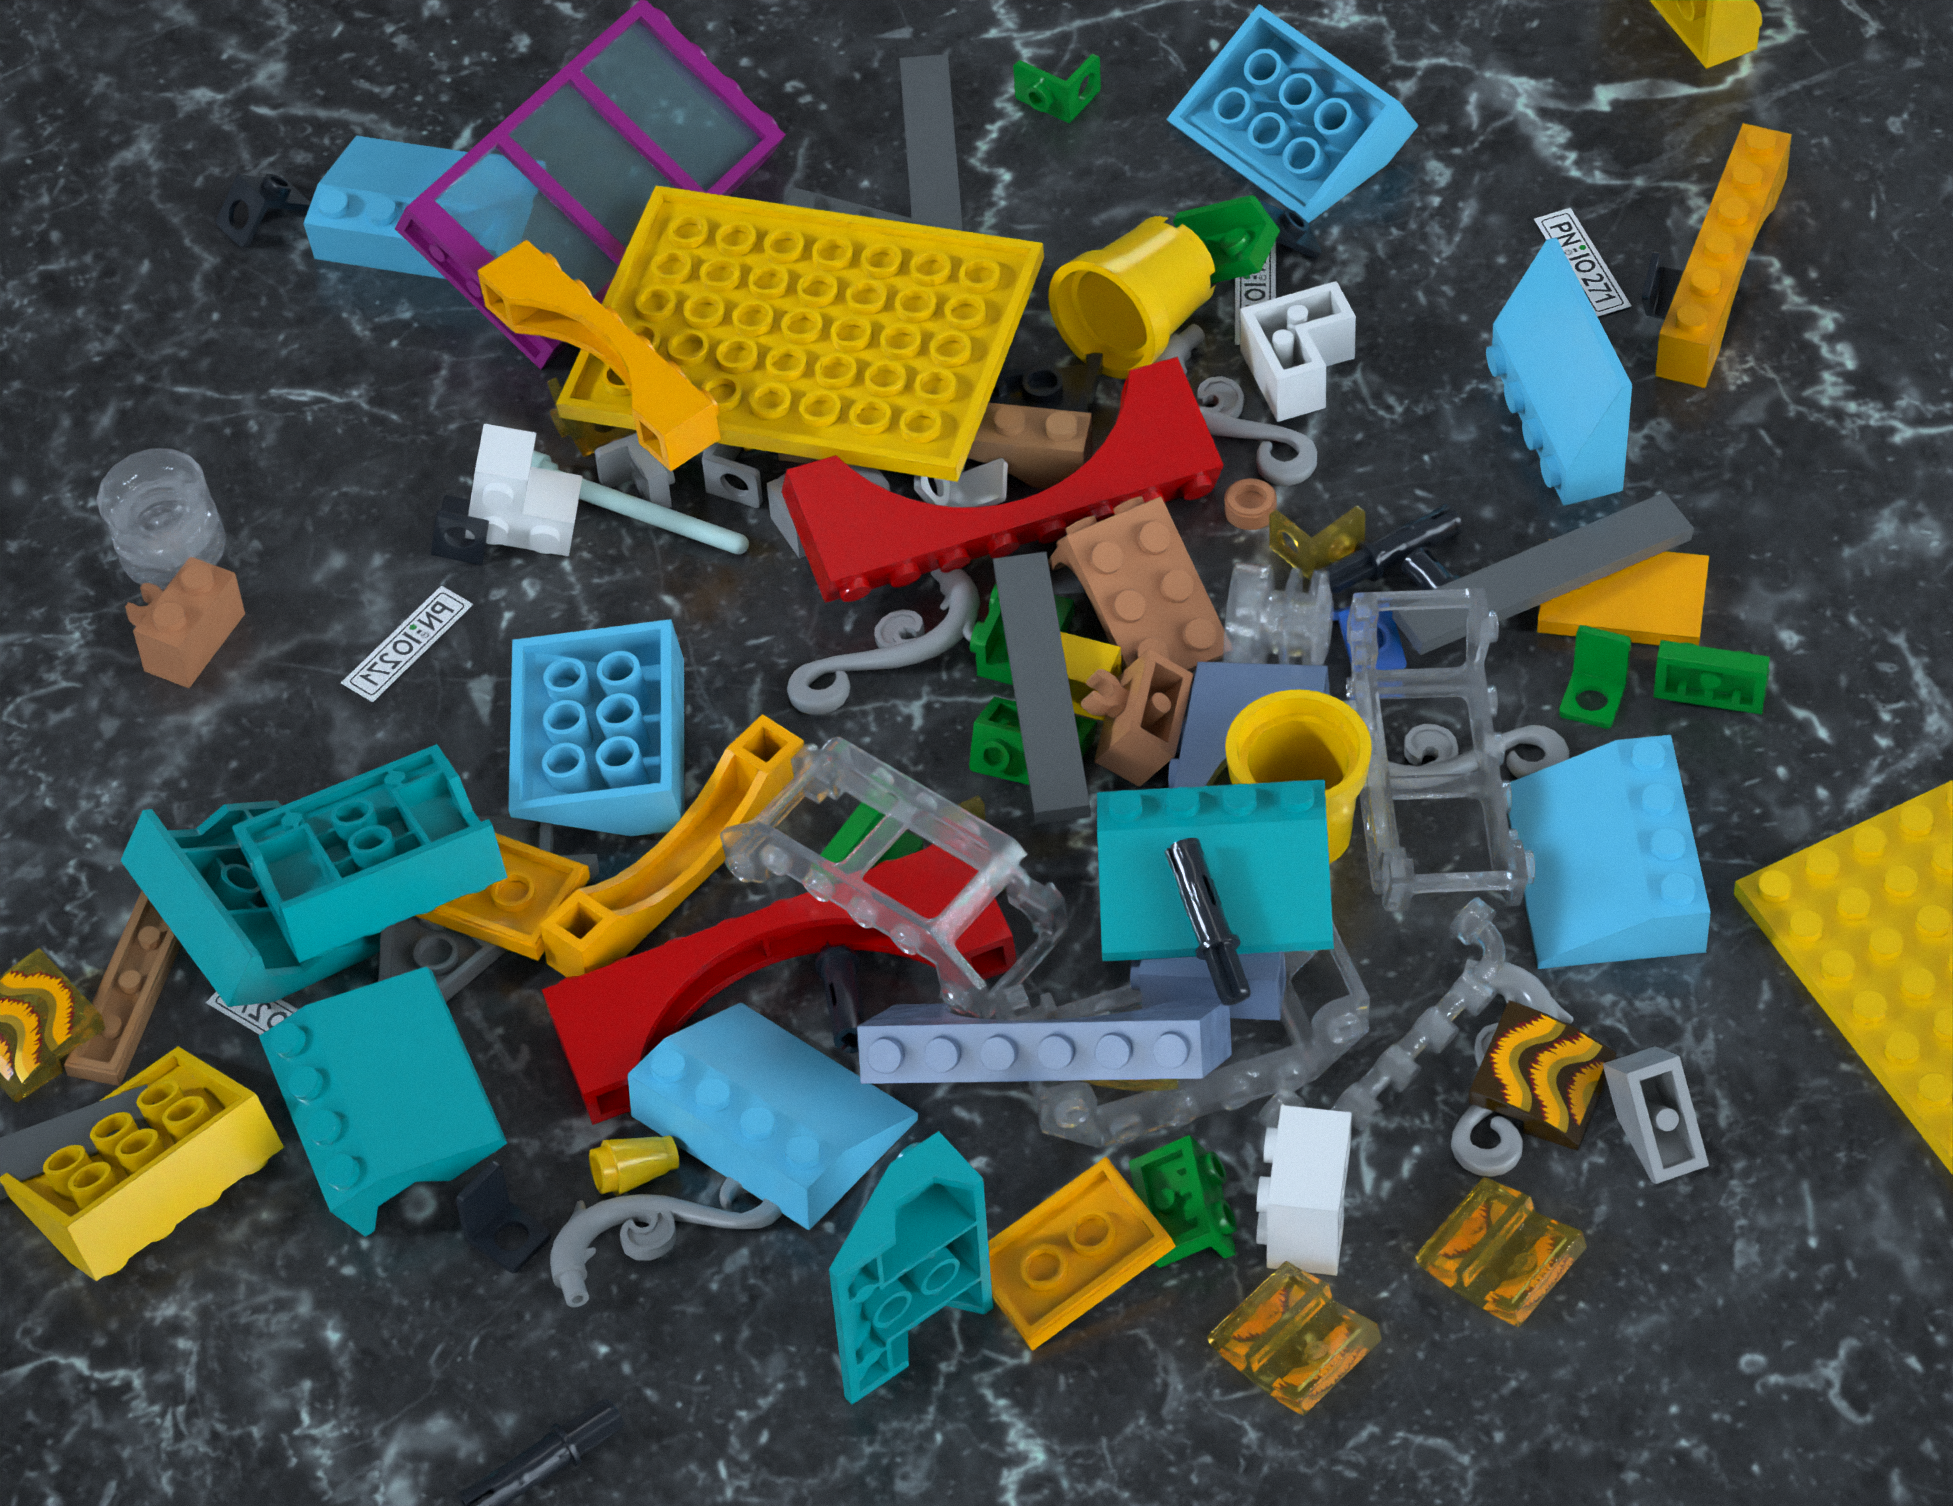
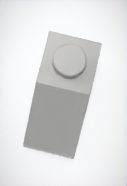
[1603,1046,1709,1184]

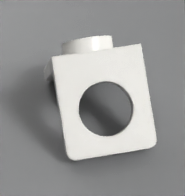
[914,458,1008,507]

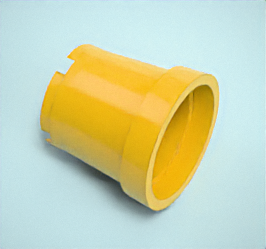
[1048,216,1215,379]
[1225,689,1372,864]

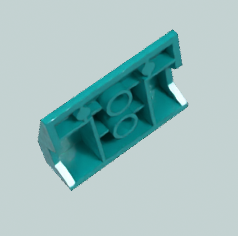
[232,744,508,963]
[1097,780,1334,961]
[120,800,381,1007]
[259,966,507,1237]
[829,1131,993,1405]

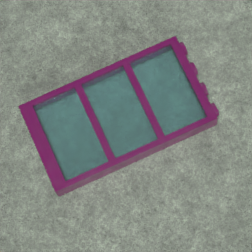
[395,0,786,370]

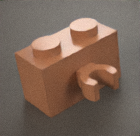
[125,556,245,688]
[1081,649,1194,787]

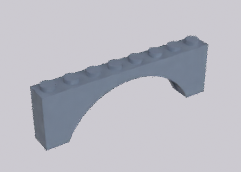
[1130,662,1330,1020]

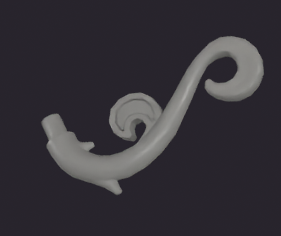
[1154,324,1317,486]
[787,568,980,715]
[1343,700,1569,798]
[1451,959,1573,1177]
[550,1177,782,1307]

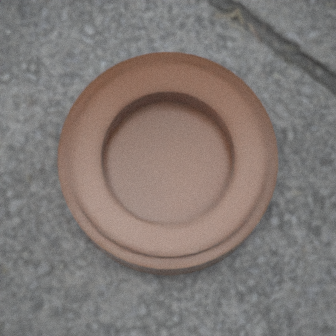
[1224,478,1277,530]

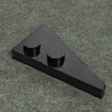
[988,353,1103,413]

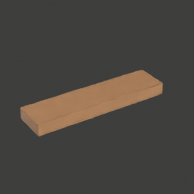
[64,891,181,1086]

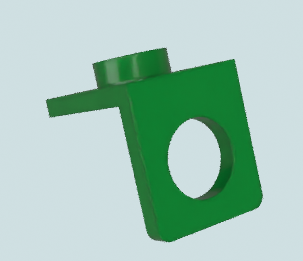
[1013,54,1101,124]
[1559,625,1631,729]

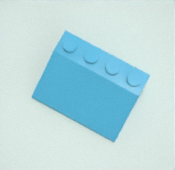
[1166,4,1419,223]
[303,136,545,279]
[1486,237,1632,506]
[508,619,685,836]
[1503,735,1711,969]
[628,1002,918,1230]

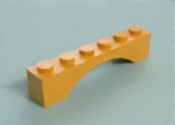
[1655,123,1792,388]
[477,240,721,472]
[540,714,808,977]

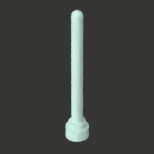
[531,450,749,554]

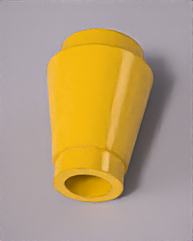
[589,1135,679,1196]

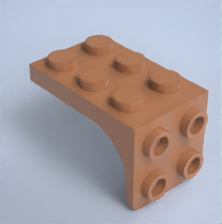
[1048,496,1234,672]

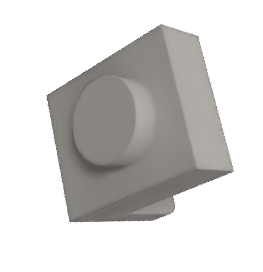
[595,433,675,508]

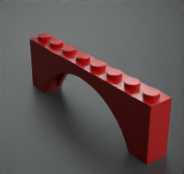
[781,356,1224,603]
[542,834,1018,1125]

